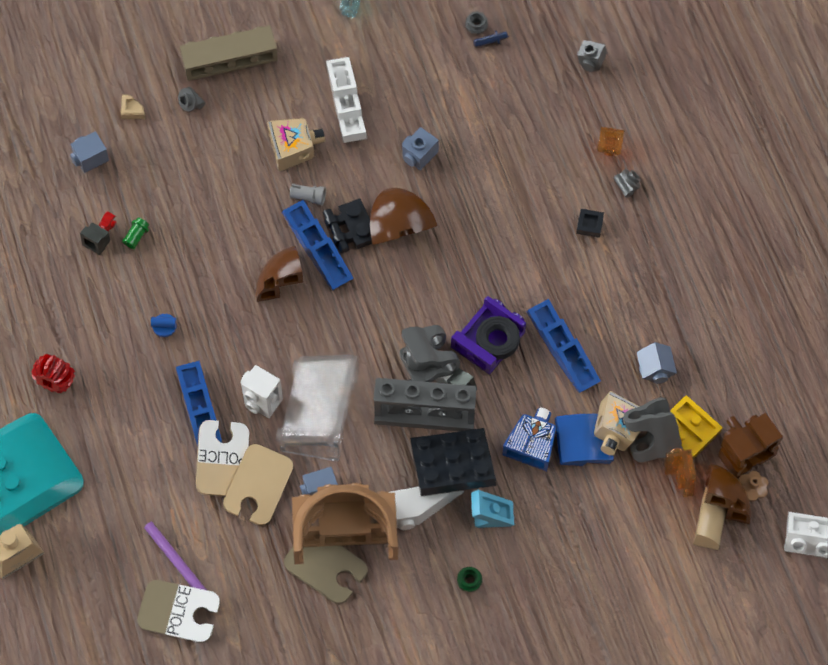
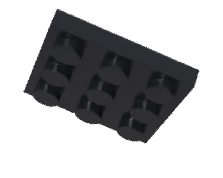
[410,428,496,496]

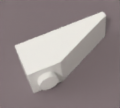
[389,487,464,530]

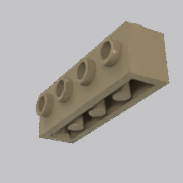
[180,25,278,81]

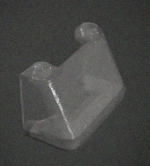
[276,354,359,462]

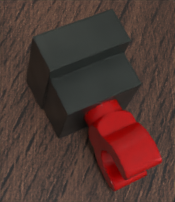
[80,211,117,255]

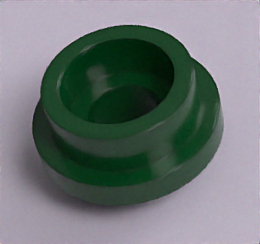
[457,567,482,592]

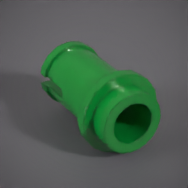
[122,217,149,249]

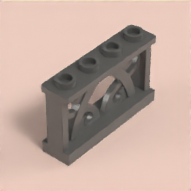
[374,378,476,431]

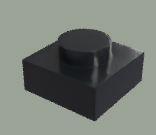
[576,209,604,238]

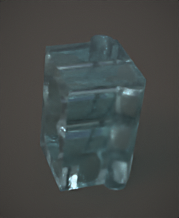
[340,0,360,18]

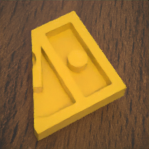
[670,395,723,463]

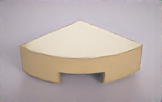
[121,95,145,119]

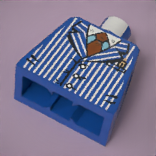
[502,408,556,472]

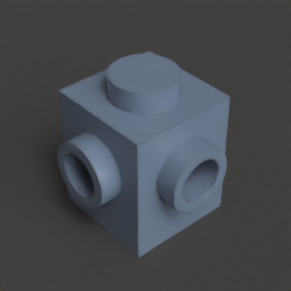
[402,127,439,171]
[70,131,109,173]
[637,342,677,384]

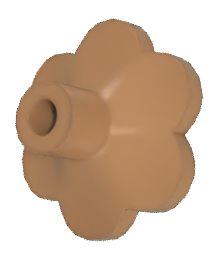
[739,471,769,502]

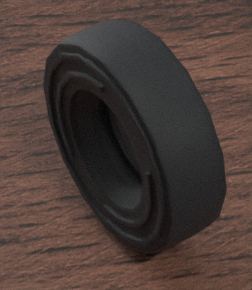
[476,316,520,360]

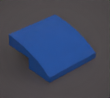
[555,414,614,466]

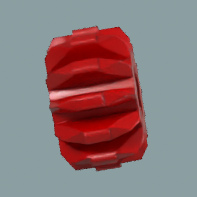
[31,354,75,394]

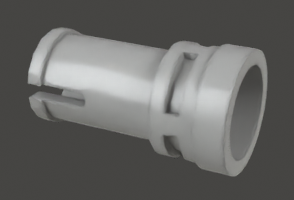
[290,183,326,206]

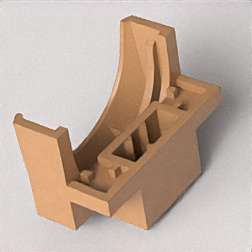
[292,483,398,564]

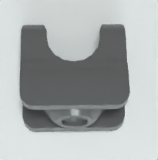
[399,325,460,382]
[623,397,683,462]

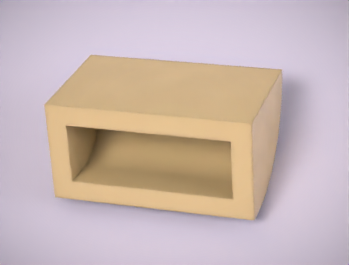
[693,487,727,550]

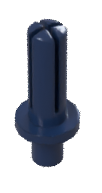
[474,30,508,47]

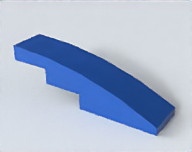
[282,199,354,291]
[526,299,601,393]
[176,360,223,447]

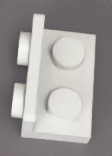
[784,512,828,558]

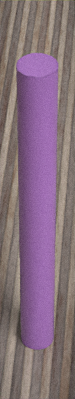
[144,522,207,591]

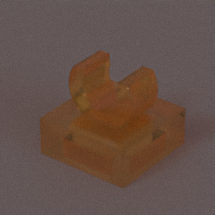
[597,127,625,156]

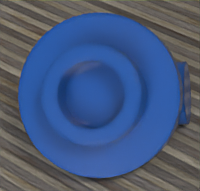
[151,314,177,337]

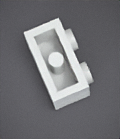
[241,365,283,418]

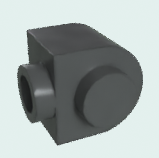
[577,40,607,72]

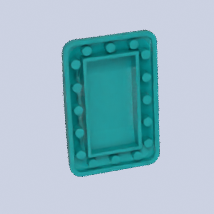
[0,413,84,535]

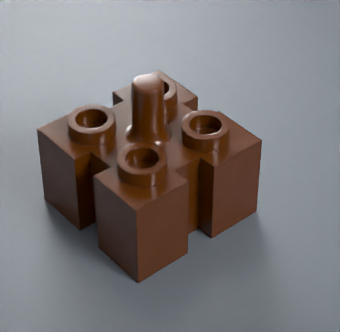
[718,412,783,478]

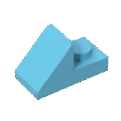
[471,490,514,528]

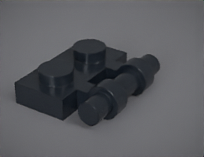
[323,198,373,253]

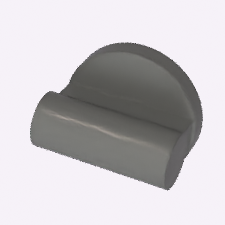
[178,87,206,111]
[614,169,641,198]

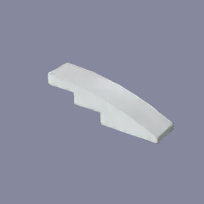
[326,57,367,143]

